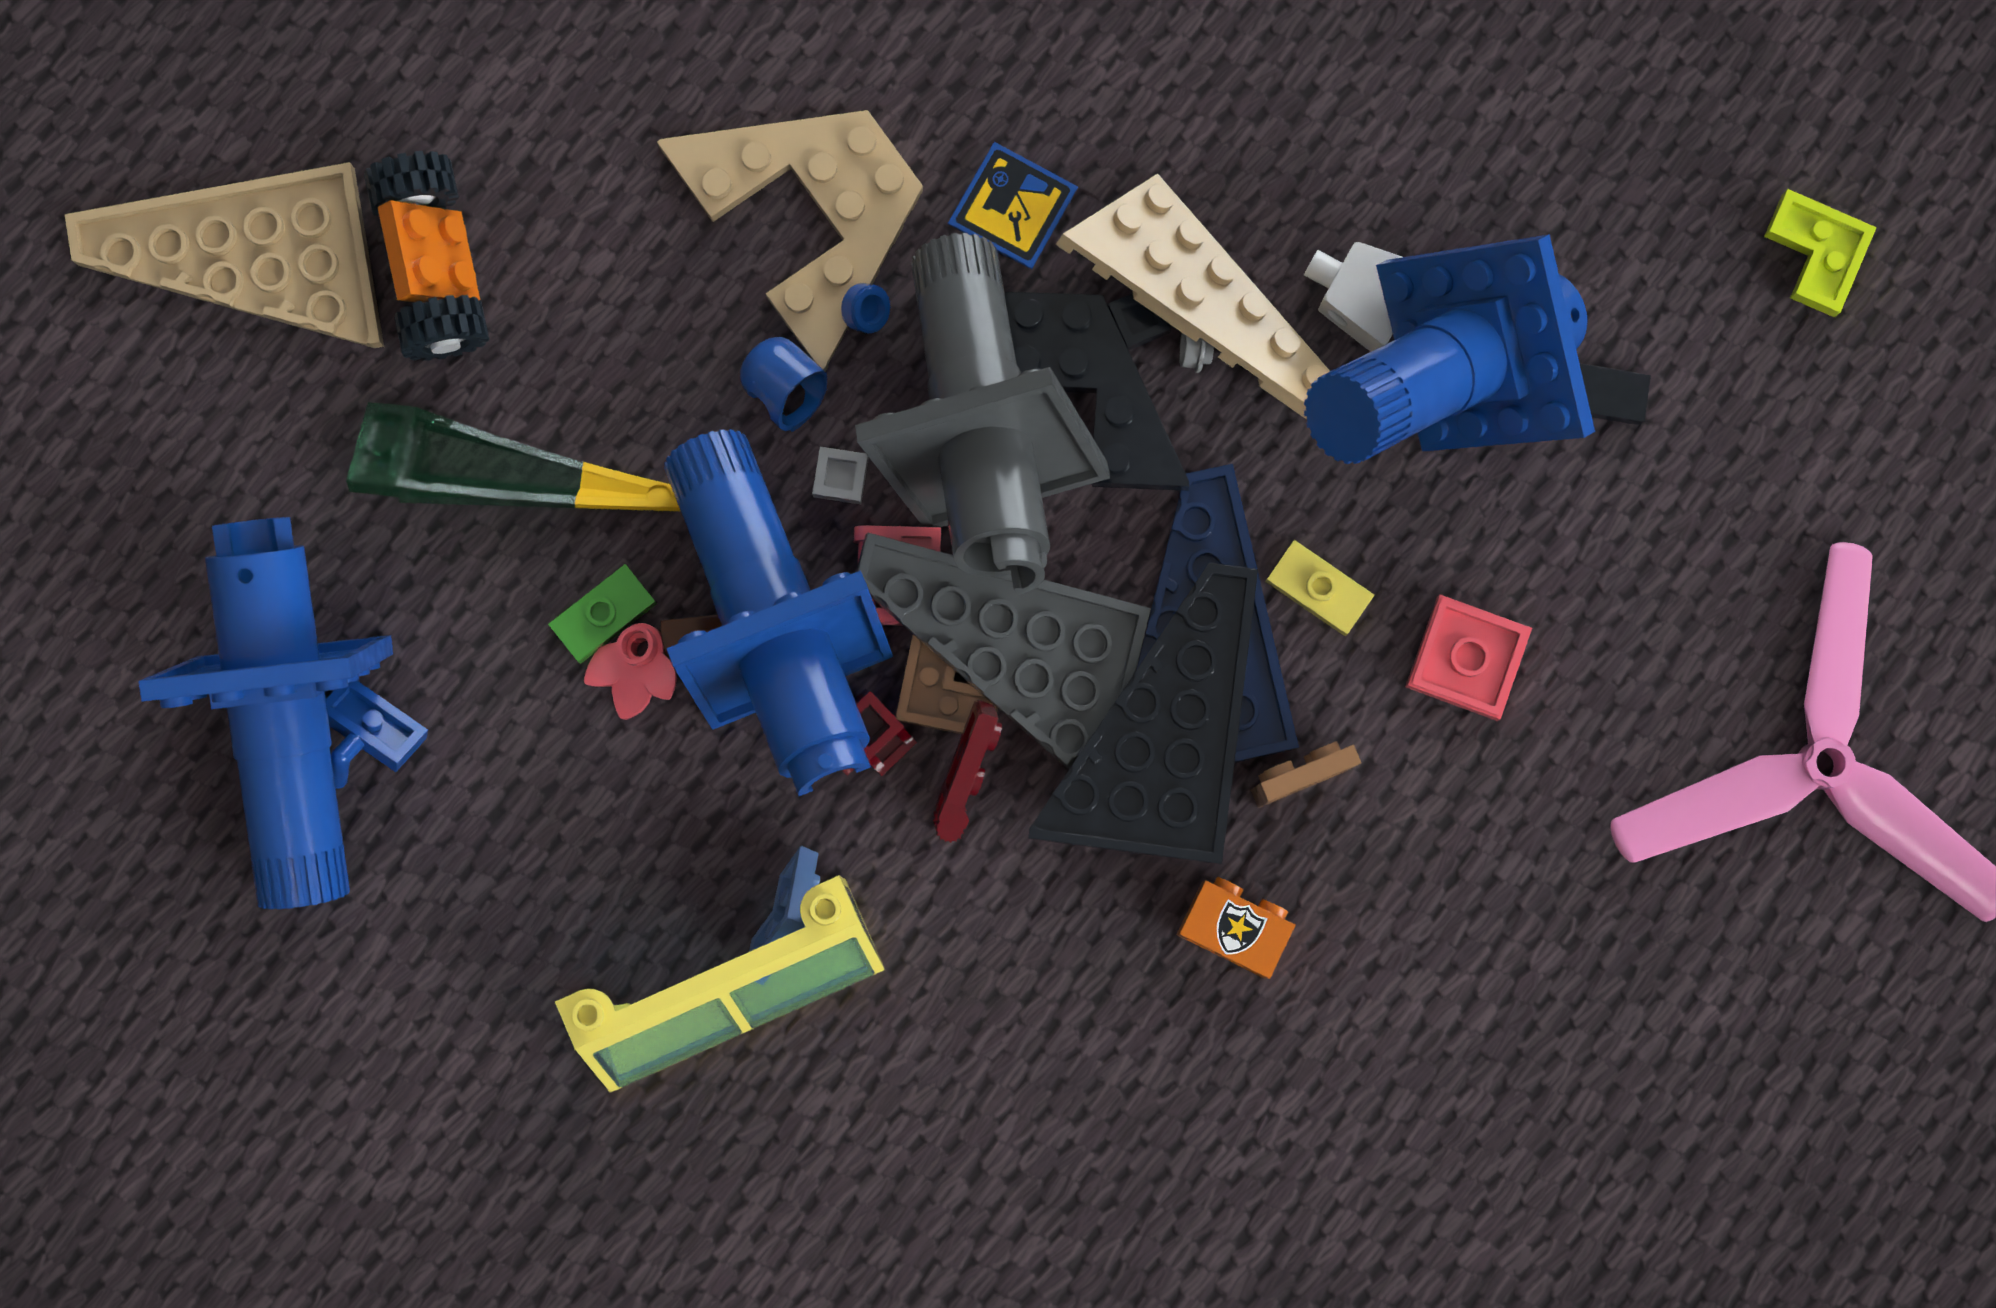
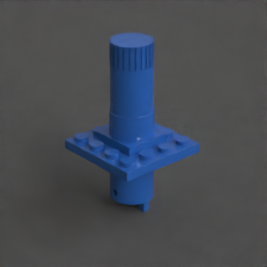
[1304,234,1595,464]
[664,429,893,796]
[139,517,393,909]

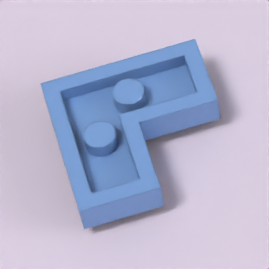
[749,846,820,983]

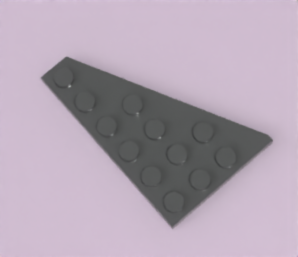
[856,533,1151,770]

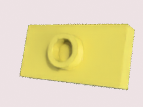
[1265,540,1374,636]

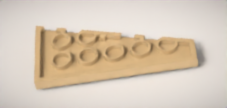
[1056,174,1330,419]

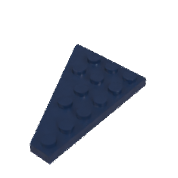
[1136,464,1299,763]

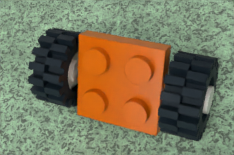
[364,151,489,361]

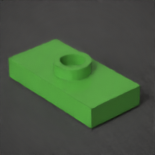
[548,564,657,664]

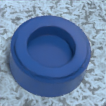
[841,283,890,333]

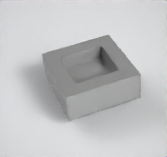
[812,447,869,505]

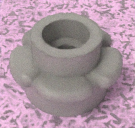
[1179,333,1214,373]

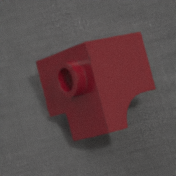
[842,689,917,776]

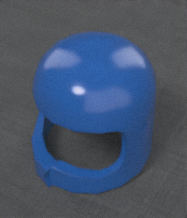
[740,337,827,432]

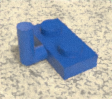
[326,681,428,789]

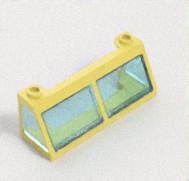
[555,876,885,1092]

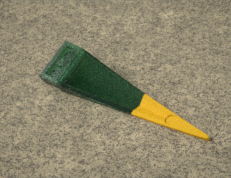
[346,402,680,511]

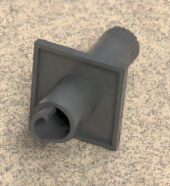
[855,233,1110,595]

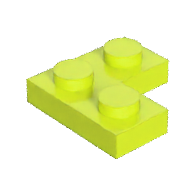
[1764,189,1877,317]

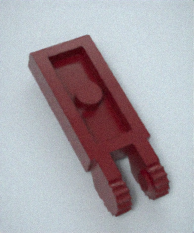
[932,700,1002,843]

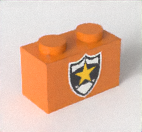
[1176,877,1296,979]

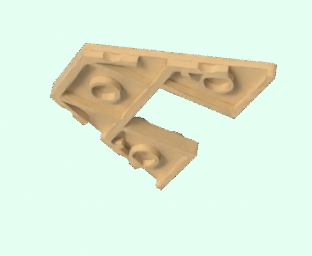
[657,110,923,372]

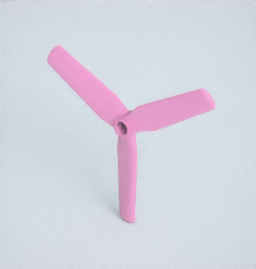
[1610,542,1996,922]

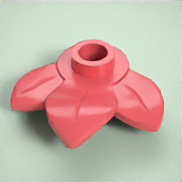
[584,623,677,720]

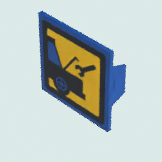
[948,142,1078,270]

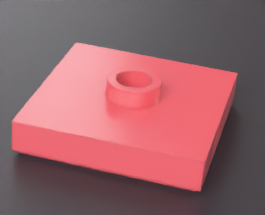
[1405,595,1532,721]

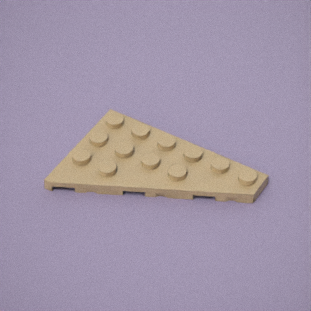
[65,162,384,348]

